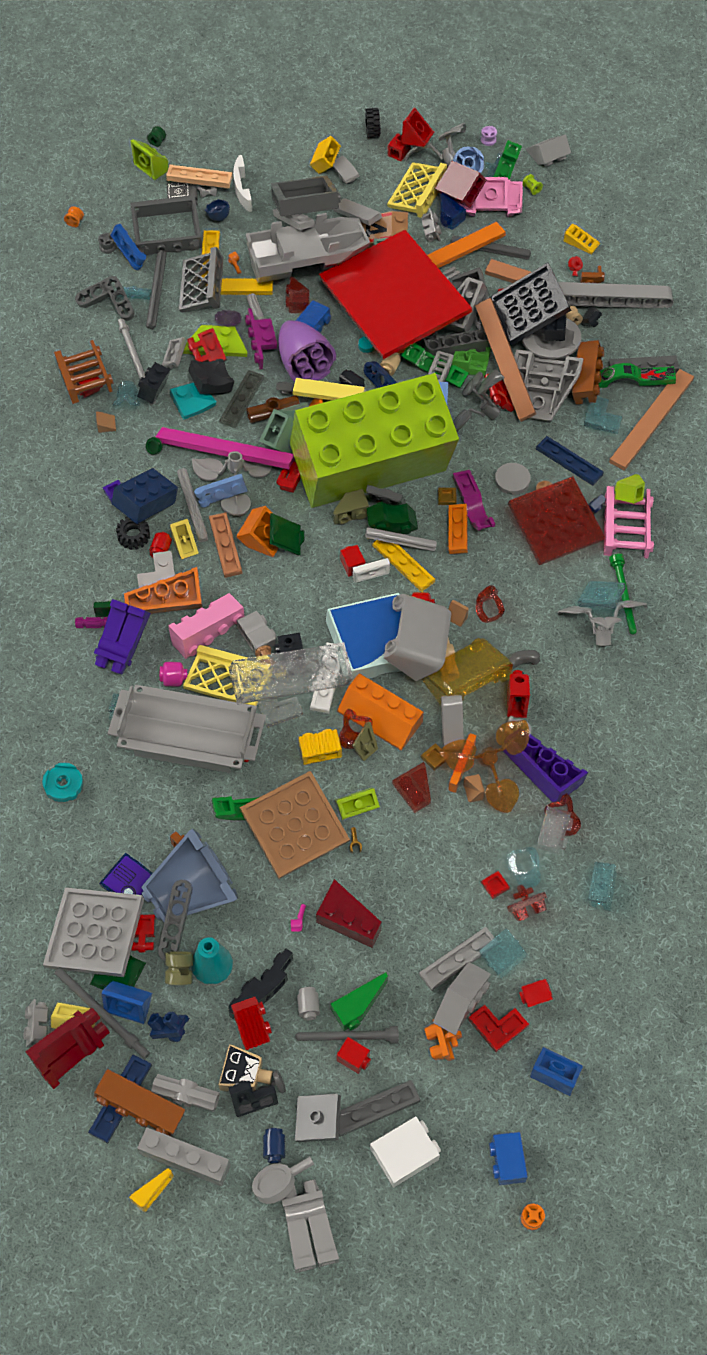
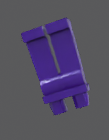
[94,599,151,674]

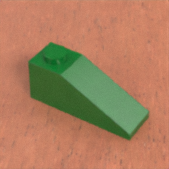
[331,972,388,1031]

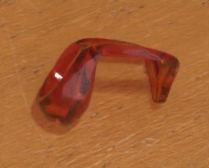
[476,585,505,623]
[339,709,373,749]
[544,793,581,836]

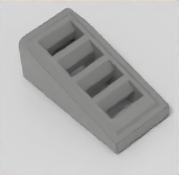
[428,351,454,382]

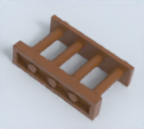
[54,340,114,404]

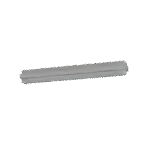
[177,468,208,543]

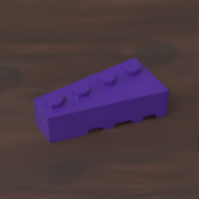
[501,728,588,805]

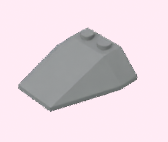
[515,349,584,422]

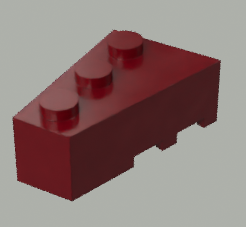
[316,879,382,948]

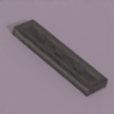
[219,370,264,428]

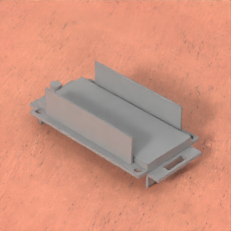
[107,685,266,773]

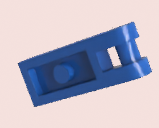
[110,223,146,270]

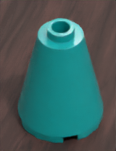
[191,937,233,984]

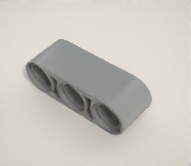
[441,695,464,751]

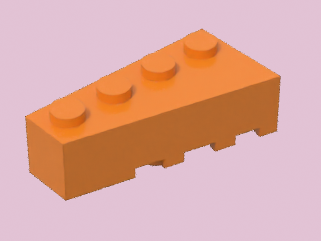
[124,567,202,614]

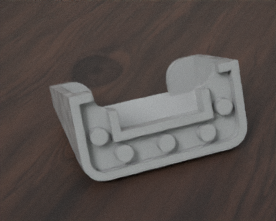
[384,594,451,681]

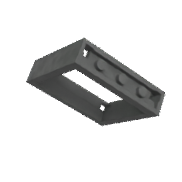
[271,175,341,217]
[130,195,202,256]

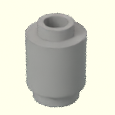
[297,987,320,1021]

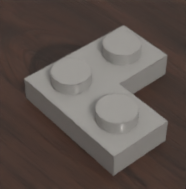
[137,551,175,588]

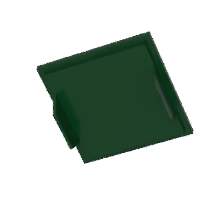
[270,513,305,556]
[90,955,146,990]

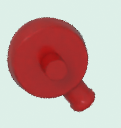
[568,256,583,277]

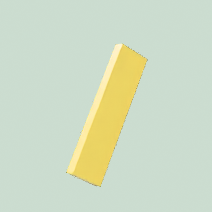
[293,378,365,400]

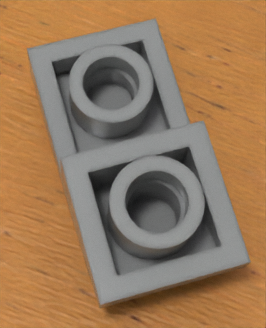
[331,156,359,184]

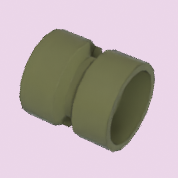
[165,951,193,985]

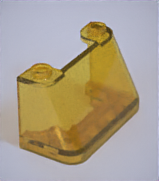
[422,638,513,706]

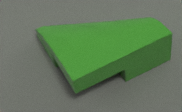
[452,347,491,376]

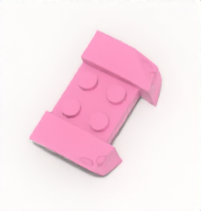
[459,177,523,217]

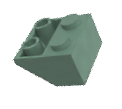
[259,409,294,454]

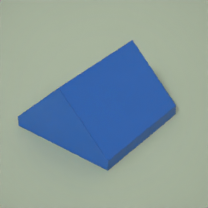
[101,981,153,1024]
[530,1047,583,1096]

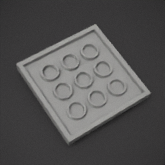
[43,888,144,977]

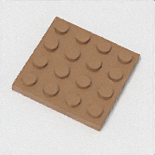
[240,771,350,879]

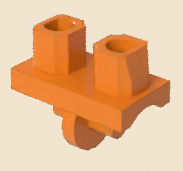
[424,1019,462,1061]

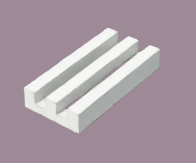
[353,558,390,583]

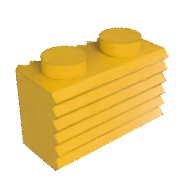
[310,136,341,174]
[298,729,342,765]

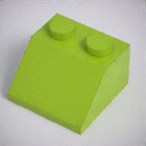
[130,139,168,180]

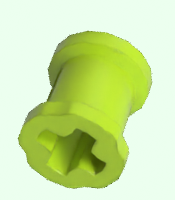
[523,174,543,195]

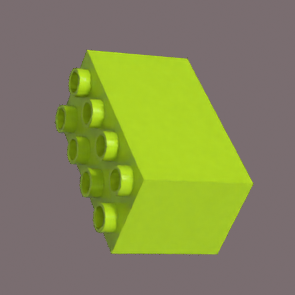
[290,373,459,508]

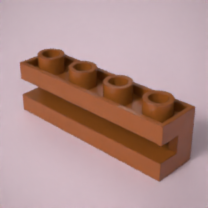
[572,340,605,405]
[94,1069,185,1137]

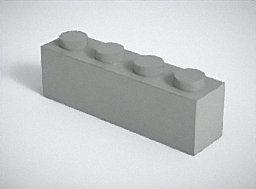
[137,1127,231,1187]

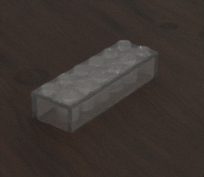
[228,642,353,705]

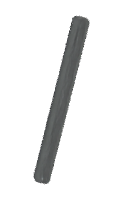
[146,250,167,329]

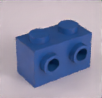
[489,1132,528,1186]

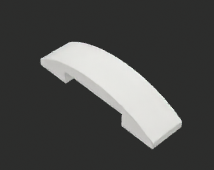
[233,155,252,212]

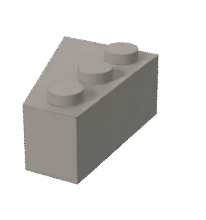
[444,277,486,333]
[433,962,491,1035]

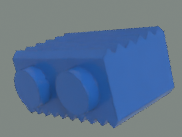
[296,300,331,333]

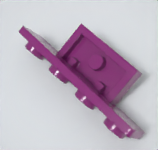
[245,308,277,369]

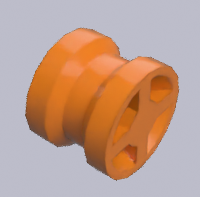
[64,206,84,227]
[521,1203,545,1230]

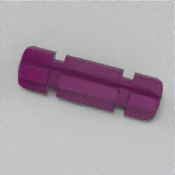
[75,617,108,628]

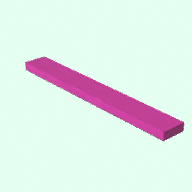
[155,427,295,469]

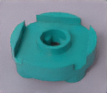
[42,763,83,802]

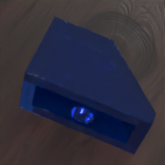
[440,193,466,230]

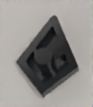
[581,306,603,328]

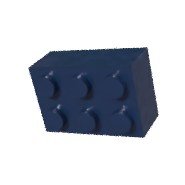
[111,468,178,524]

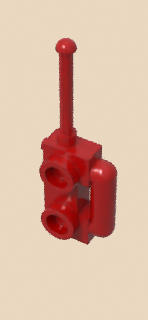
[276,461,301,493]

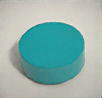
[358,336,375,353]

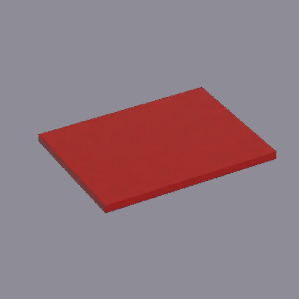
[319,230,473,359]

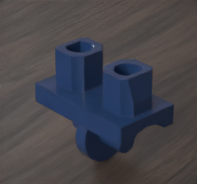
[147,1011,190,1042]

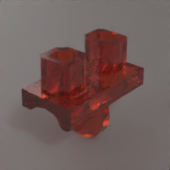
[507,884,547,921]

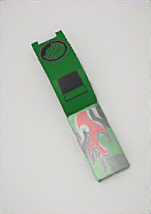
[599,363,676,388]

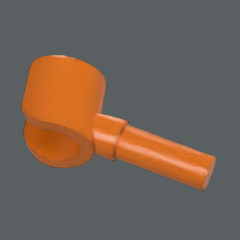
[228,252,241,274]

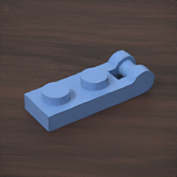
[194,473,248,508]

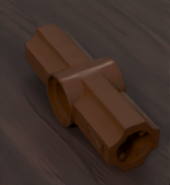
[246,395,300,423]

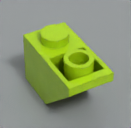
[615,474,645,504]

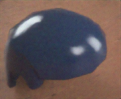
[205,199,230,221]

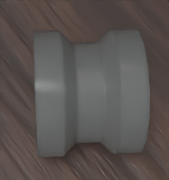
[98,233,116,254]

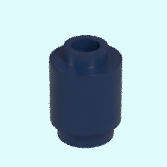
[263,1128,286,1163]

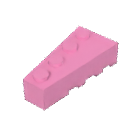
[168,593,245,659]

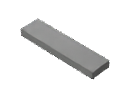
[333,198,382,226]
[419,927,499,991]

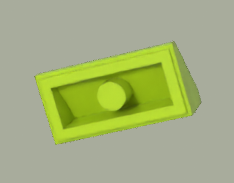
[335,787,380,820]

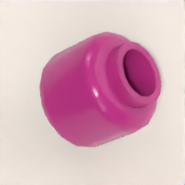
[159,662,187,687]

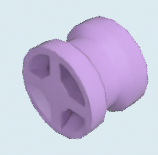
[481,126,497,146]

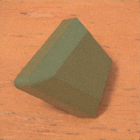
[352,721,378,761]

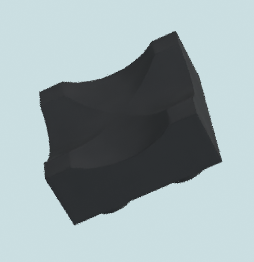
[188,359,234,394]

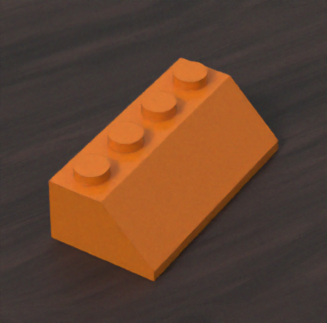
[337,673,424,751]

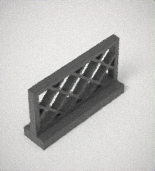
[179,247,223,312]

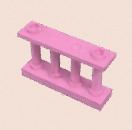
[604,486,654,558]

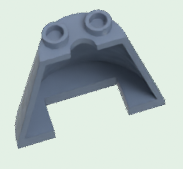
[141,829,238,922]

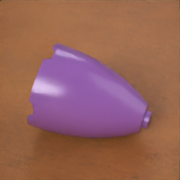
[278,320,336,382]

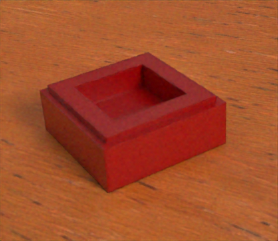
[481,871,510,899]

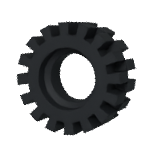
[365,108,381,138]
[116,516,150,550]

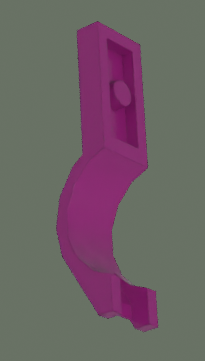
[453,469,495,531]

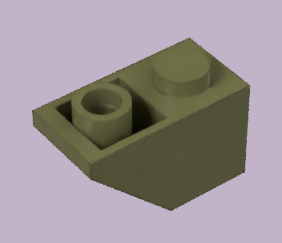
[333,489,369,524]

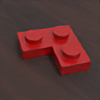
[468,1005,529,1053]

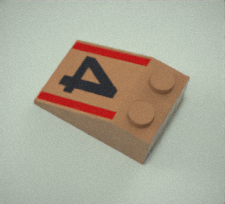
[361,211,408,249]

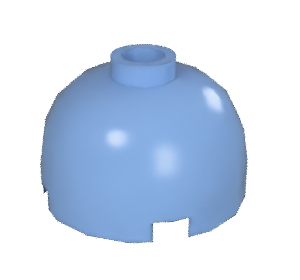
[453,146,484,173]

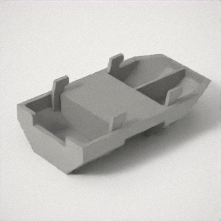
[246,213,370,283]

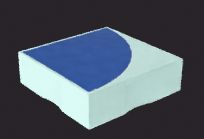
[326,593,401,683]

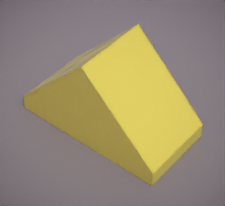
[170,519,199,559]

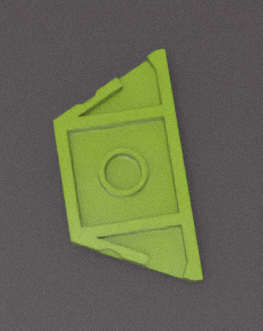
[183,325,248,357]

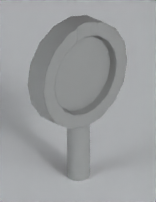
[252,1157,314,1204]

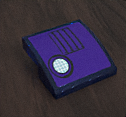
[99,853,153,896]

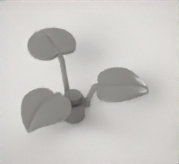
[405,123,466,167]
[192,451,272,516]
[558,600,647,646]

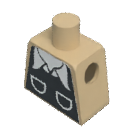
[219,1044,273,1092]

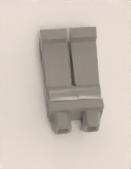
[282,1180,339,1273]

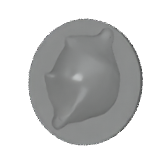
[522,318,582,361]

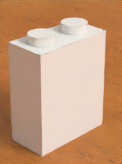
[370,1116,441,1188]

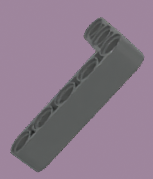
[420,329,492,356]

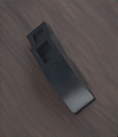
[228,948,293,1019]

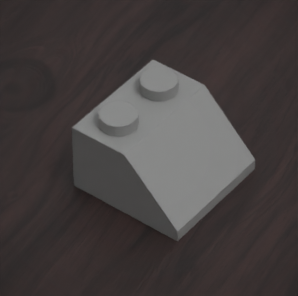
[525,134,571,167]

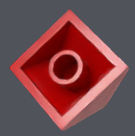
[402,107,434,147]

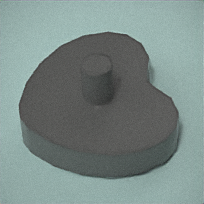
[270,1070,286,1093]

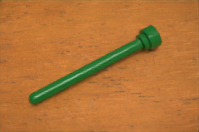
[609,554,637,635]

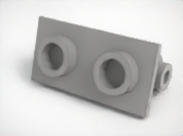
[421,208,442,242]
[23,999,48,1047]

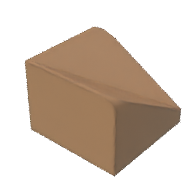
[463,774,484,802]

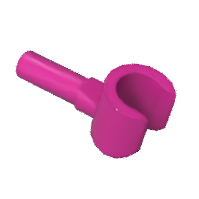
[291,904,306,932]

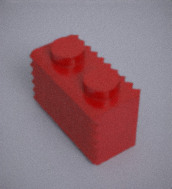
[231,997,272,1050]

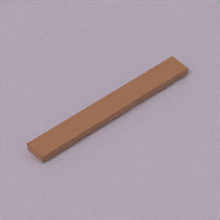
[475,298,536,422]
[609,369,694,471]

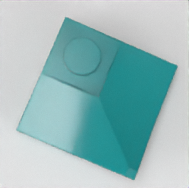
[170,382,217,420]

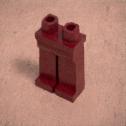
[25,1008,110,1090]

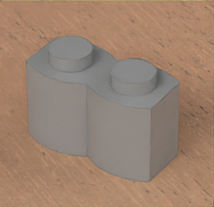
[237,611,277,654]

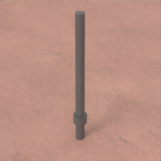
[54,967,150,1059]

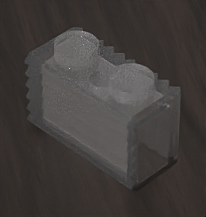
[536,806,573,854]

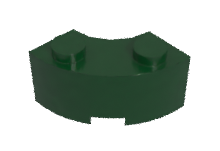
[367,502,418,535]

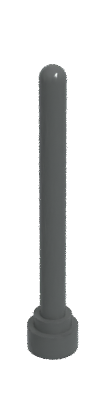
[295,1026,399,1043]

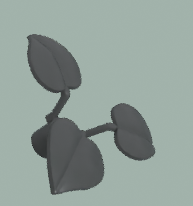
[453,370,505,432]

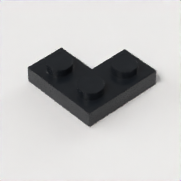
[228,1080,279,1118]

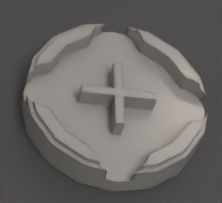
[495,463,531,495]

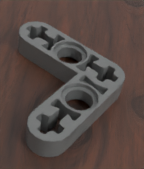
[75,276,135,321]

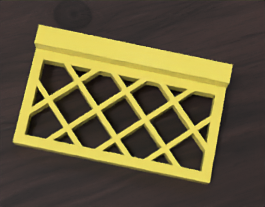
[387,162,447,218]
[183,645,272,706]

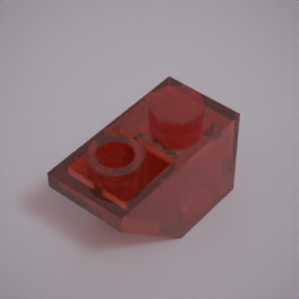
[286,277,310,313]

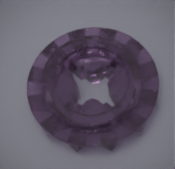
[215,309,242,327]

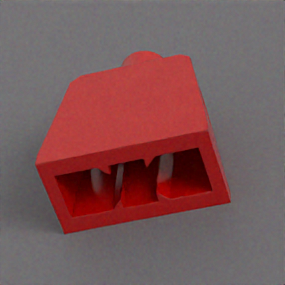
[507,670,530,718]

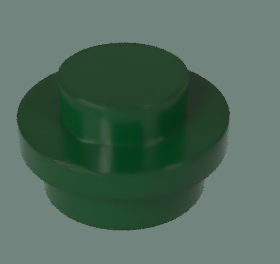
[145,437,163,455]

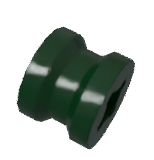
[147,126,167,147]

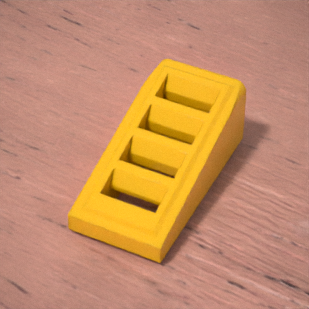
[564,223,600,255]
[129,1168,174,1212]

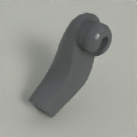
[504,650,540,671]

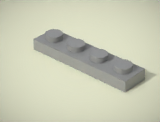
[273,209,315,230]

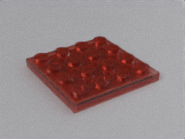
[508,476,605,565]

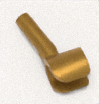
[350,827,362,854]

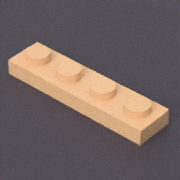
[166,165,232,188]

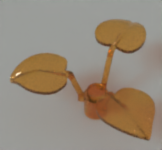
[440,720,529,813]

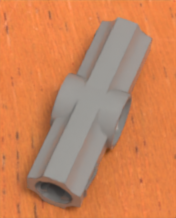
[151,1074,220,1112]

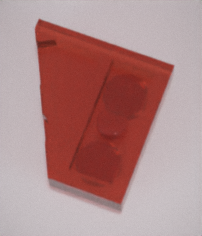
[392,762,431,813]

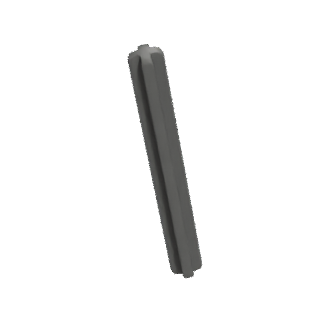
[451,235,531,260]

